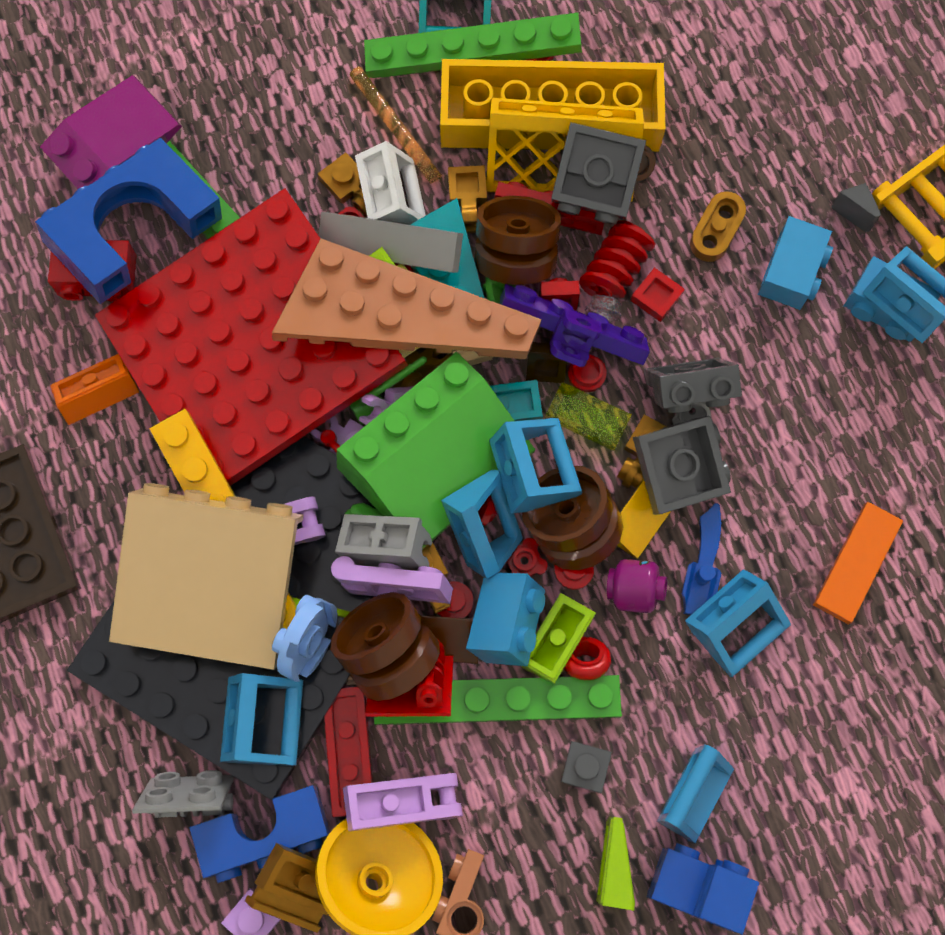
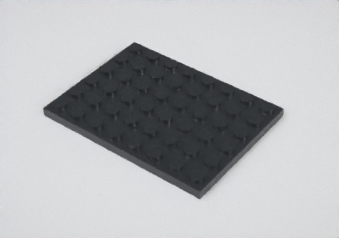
[67,436,438,800]

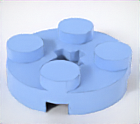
[272,595,338,682]

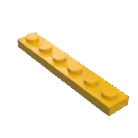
[149,409,297,629]

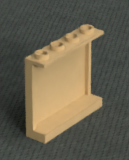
[109,483,304,670]

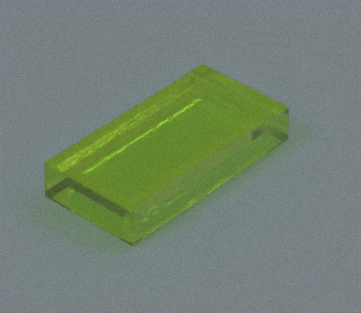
[545,382,632,451]

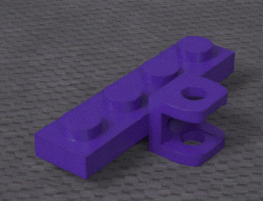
[500,284,650,367]

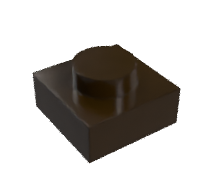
[526,342,567,383]

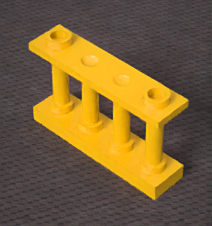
[872,145,945,269]

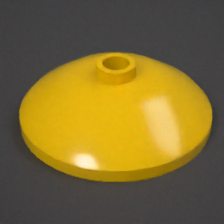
[315,818,443,935]

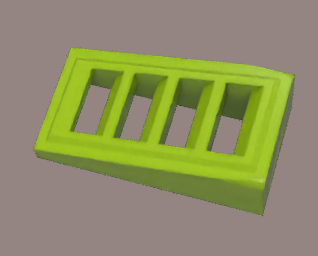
[596,817,635,911]

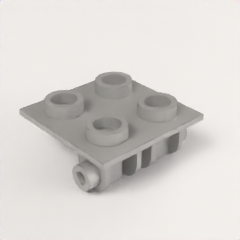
[132,770,234,818]

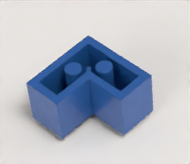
[646,843,759,935]

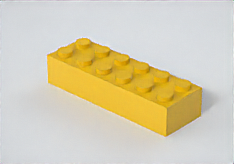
[440,59,666,152]

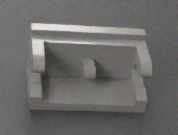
[335,514,432,571]

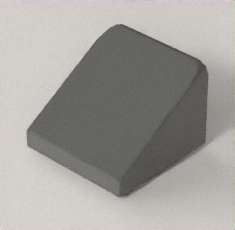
[831,183,881,232]

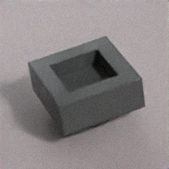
[561,741,612,794]

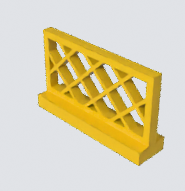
[486,98,644,202]

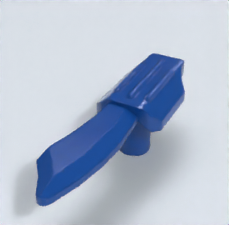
[681,503,722,615]

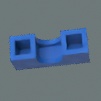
[189,785,330,883]

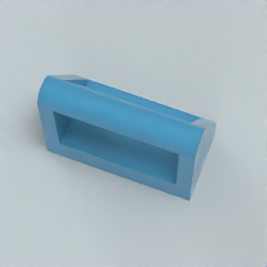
[862,246,945,343]
[489,418,583,514]
[441,470,523,579]
[685,569,791,678]
[220,673,303,766]
[656,744,734,843]

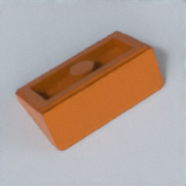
[50,354,139,425]

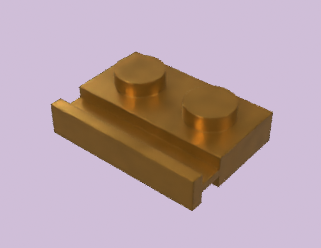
[245,843,328,933]

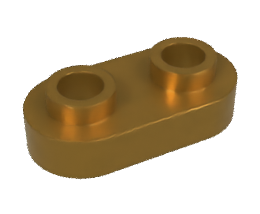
[690,192,746,262]

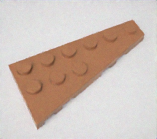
[272,238,542,359]

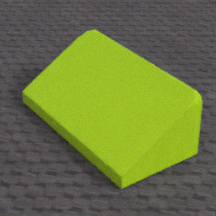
[521,593,596,684]

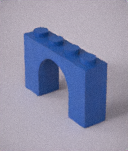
[35,137,222,304]

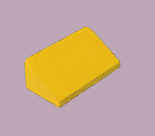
[617,480,671,559]

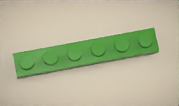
[364,13,582,78]
[374,675,622,725]

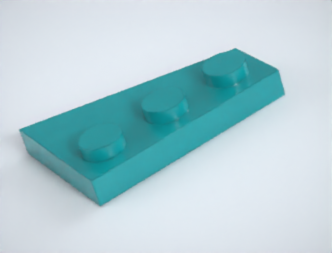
[410,198,484,298]

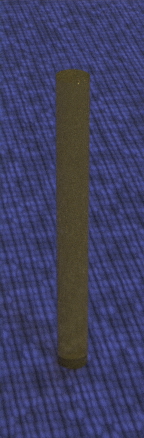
[350,66,442,184]

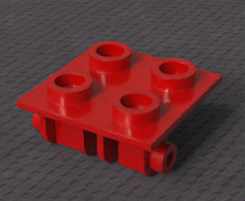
[365,639,454,717]

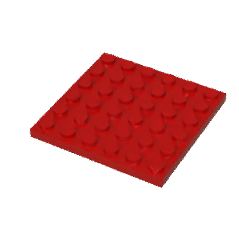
[95,188,408,486]

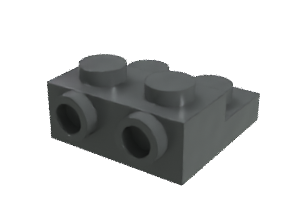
[551,122,646,225]
[644,357,742,413]
[633,416,731,515]

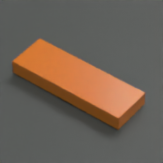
[813,502,903,625]

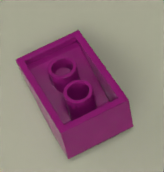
[40,75,182,189]

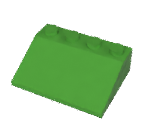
[337,352,535,550]

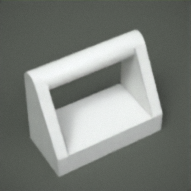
[355,141,426,225]

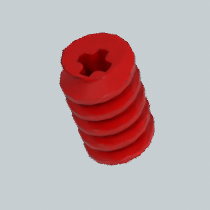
[579,220,656,304]

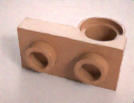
[432,849,484,935]

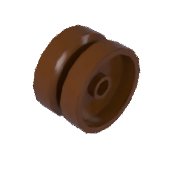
[474,196,561,285]
[522,466,624,570]
[330,592,440,701]

